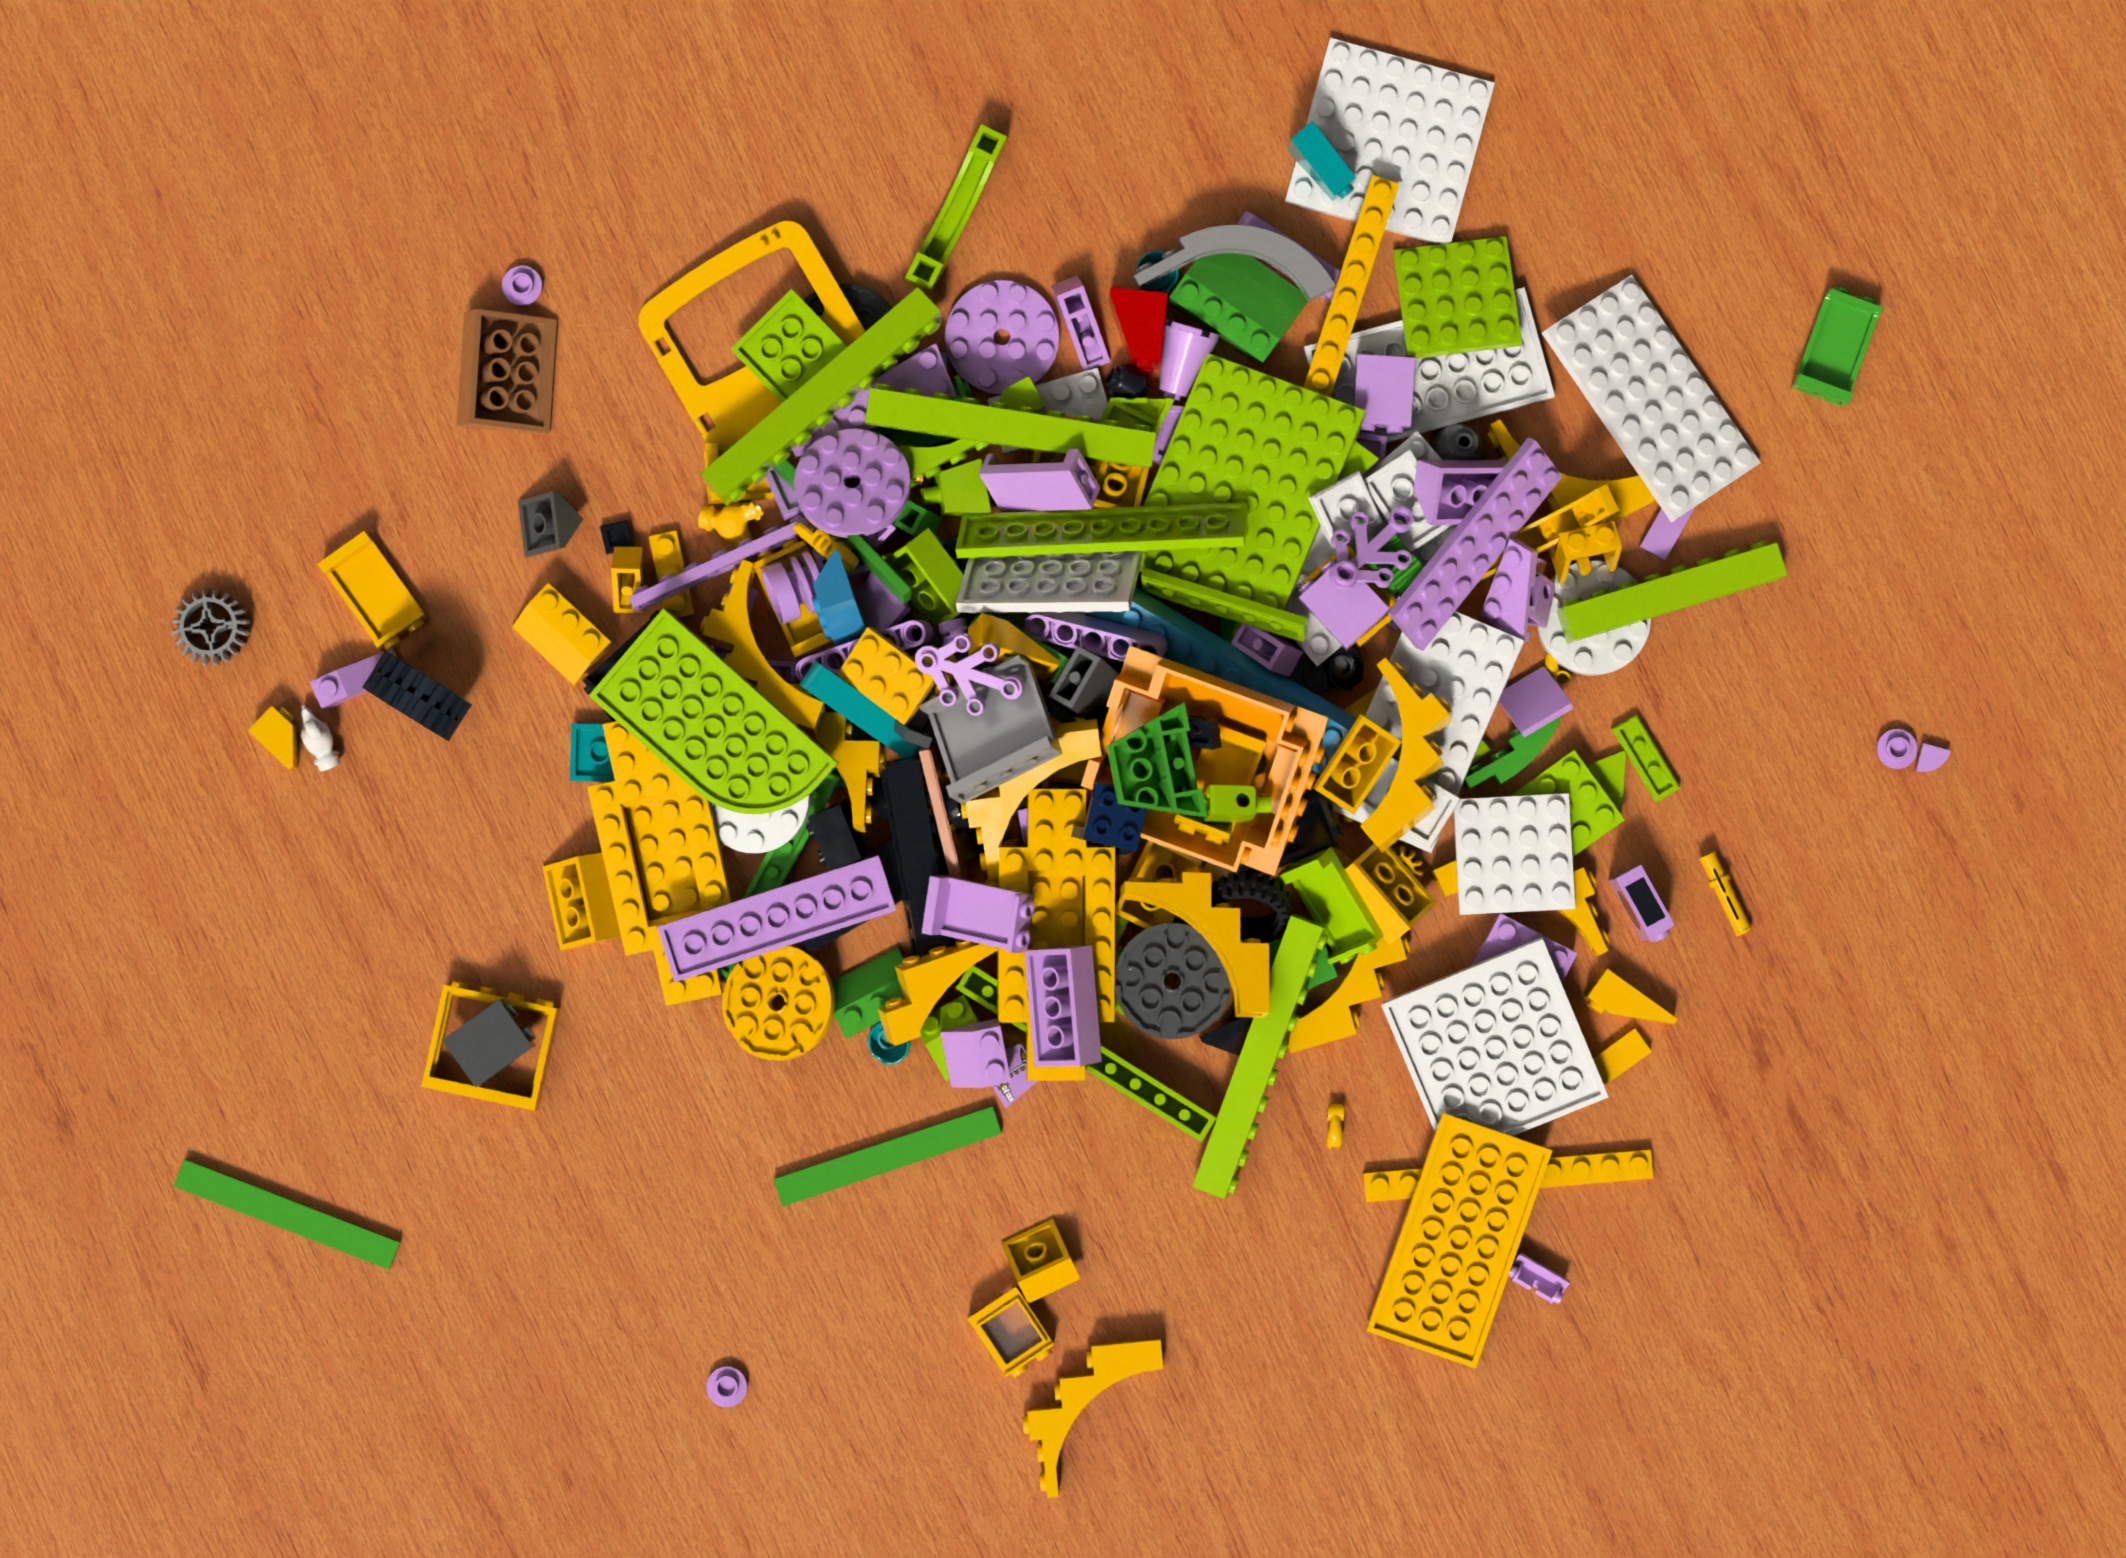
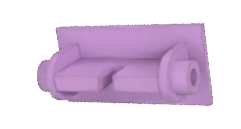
[1509,1252,1571,1304]

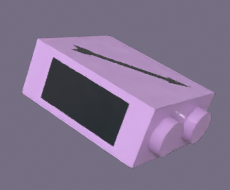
[1608,865,1675,943]

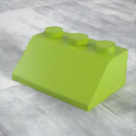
[884,528,964,628]

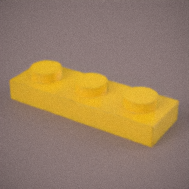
[648,530,695,619]

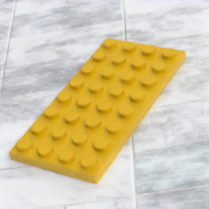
[1366,1112,1552,1369]

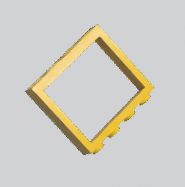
[421,980,560,1111]

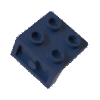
[1071,782,1146,852]

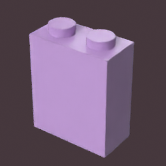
[1353,354,1415,434]
[1299,559,1390,651]

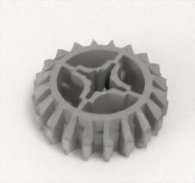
[171,588,250,666]

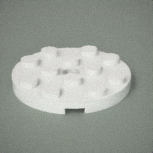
[1537,561,1651,676]
[710,793,812,853]

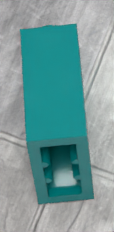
[1287,121,1356,201]

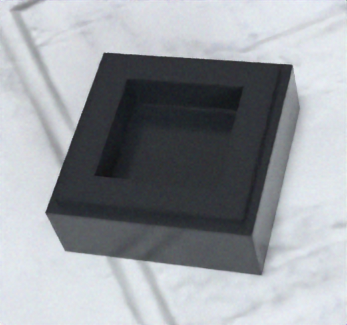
[600,520,635,555]

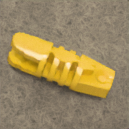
[792,517,859,574]

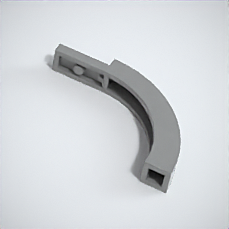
[1133,225,1335,303]

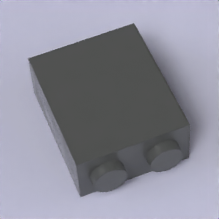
[1049,646,1119,724]
[442,999,536,1087]

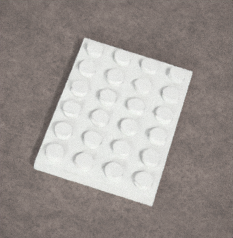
[956,551,1143,613]

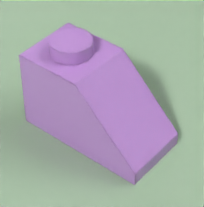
[1231,624,1303,677]

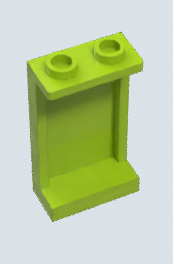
[1276,847,1384,965]

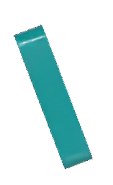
[799,661,921,758]

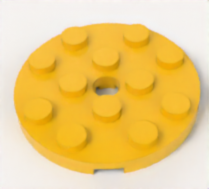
[722,946,835,1061]

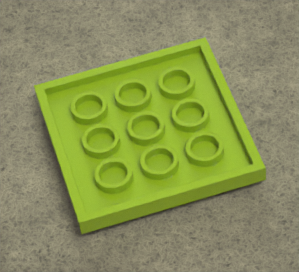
[1393,236,1522,359]

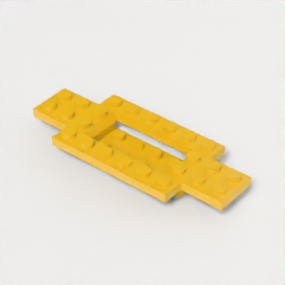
[587,721,732,1006]
[997,789,1115,1081]

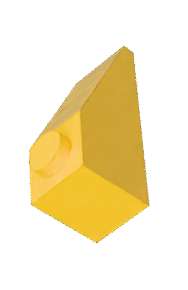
[968,613,1059,680]
[1584,968,1678,1024]

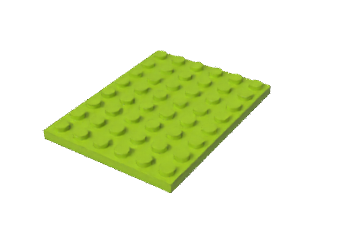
[1139,354,1367,611]

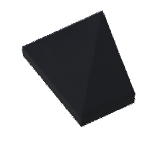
[1199,1017,1253,1056]

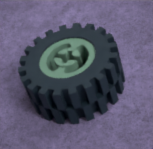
[362,651,472,741]

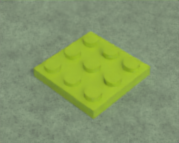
[731,289,848,403]
[1510,749,1626,857]

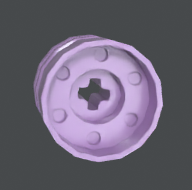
[761,551,821,625]

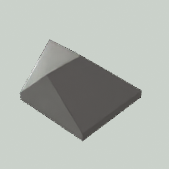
[518,491,583,557]

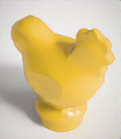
[698,501,764,548]

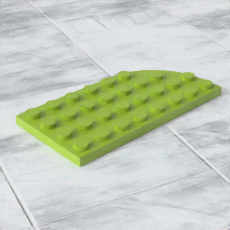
[588,608,839,814]

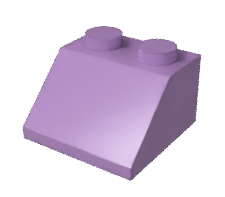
[940,1019,1011,1088]

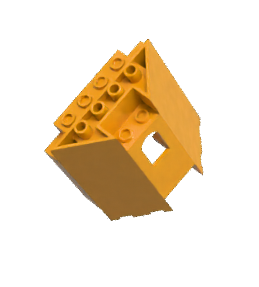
[1081,645,1328,876]

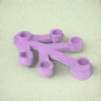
[1329,507,1414,590]
[915,633,1025,716]

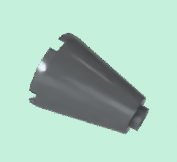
[1430,423,1486,460]

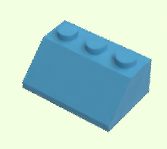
[811,550,866,647]

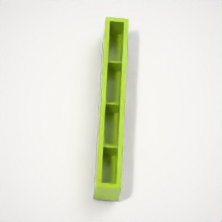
[1557,541,1788,644]

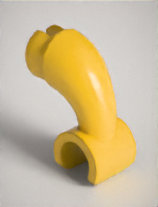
[1545,652,1571,688]
[1326,1104,1344,1150]

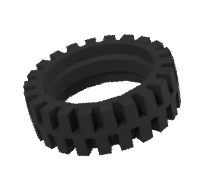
[1211,871,1292,943]

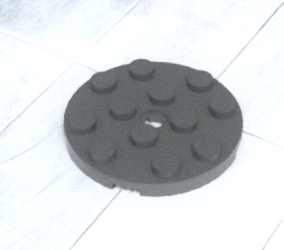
[1115,923,1230,1039]

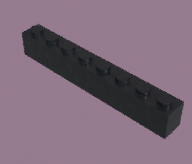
[879,756,958,986]

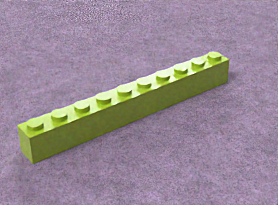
[701,287,942,506]
[864,384,1156,468]
[1192,914,1329,1199]
[956,965,1217,1143]

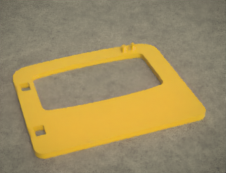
[638,221,866,445]

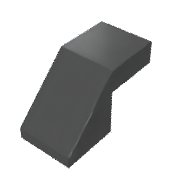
[894,703,933,749]

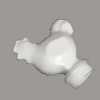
[301,705,341,771]

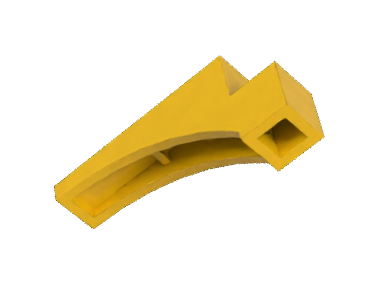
[877,939,998,1046]

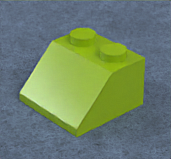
[920,995,979,1082]

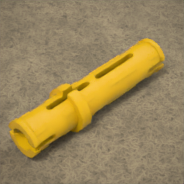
[1699,851,1752,937]

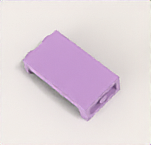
[979,449,1100,512]
[922,875,1035,953]

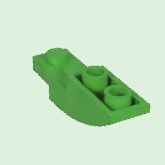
[1464,716,1562,789]

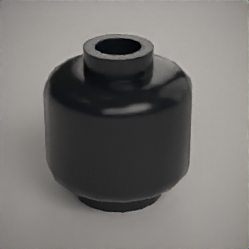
[1105,362,1150,398]

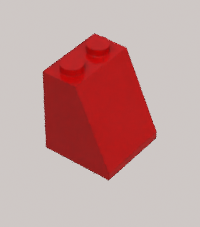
[1109,287,1168,374]

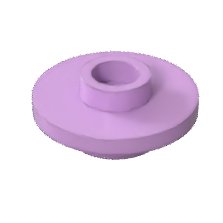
[502,266,542,306]
[1876,729,1917,769]
[706,1366,747,1407]

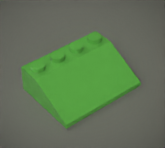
[1168,253,1307,368]

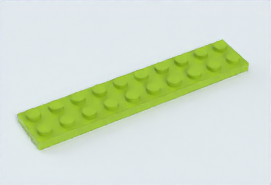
[956,502,1249,559]

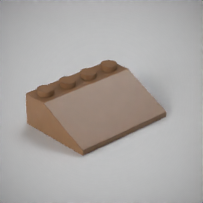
[457,309,557,433]

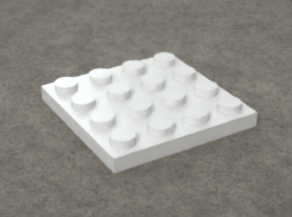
[1453,793,1575,915]

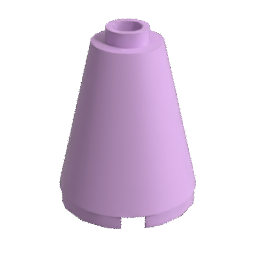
[1159,319,1219,401]

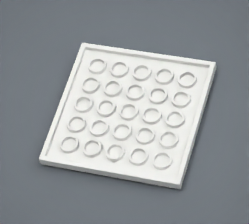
[1285,38,1495,245]
[1381,937,1609,1136]

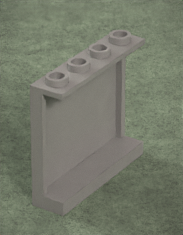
[919,655,1063,804]

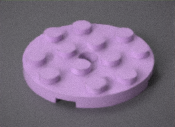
[945,280,1059,395]
[794,429,910,538]

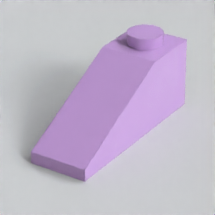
[1051,276,1110,371]
[310,649,397,711]

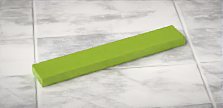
[1141,568,1308,642]

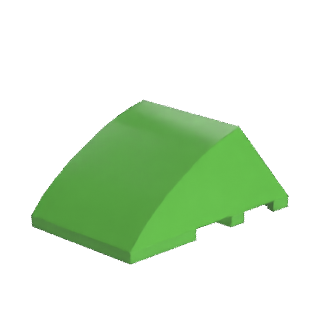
[1106,702,1207,818]

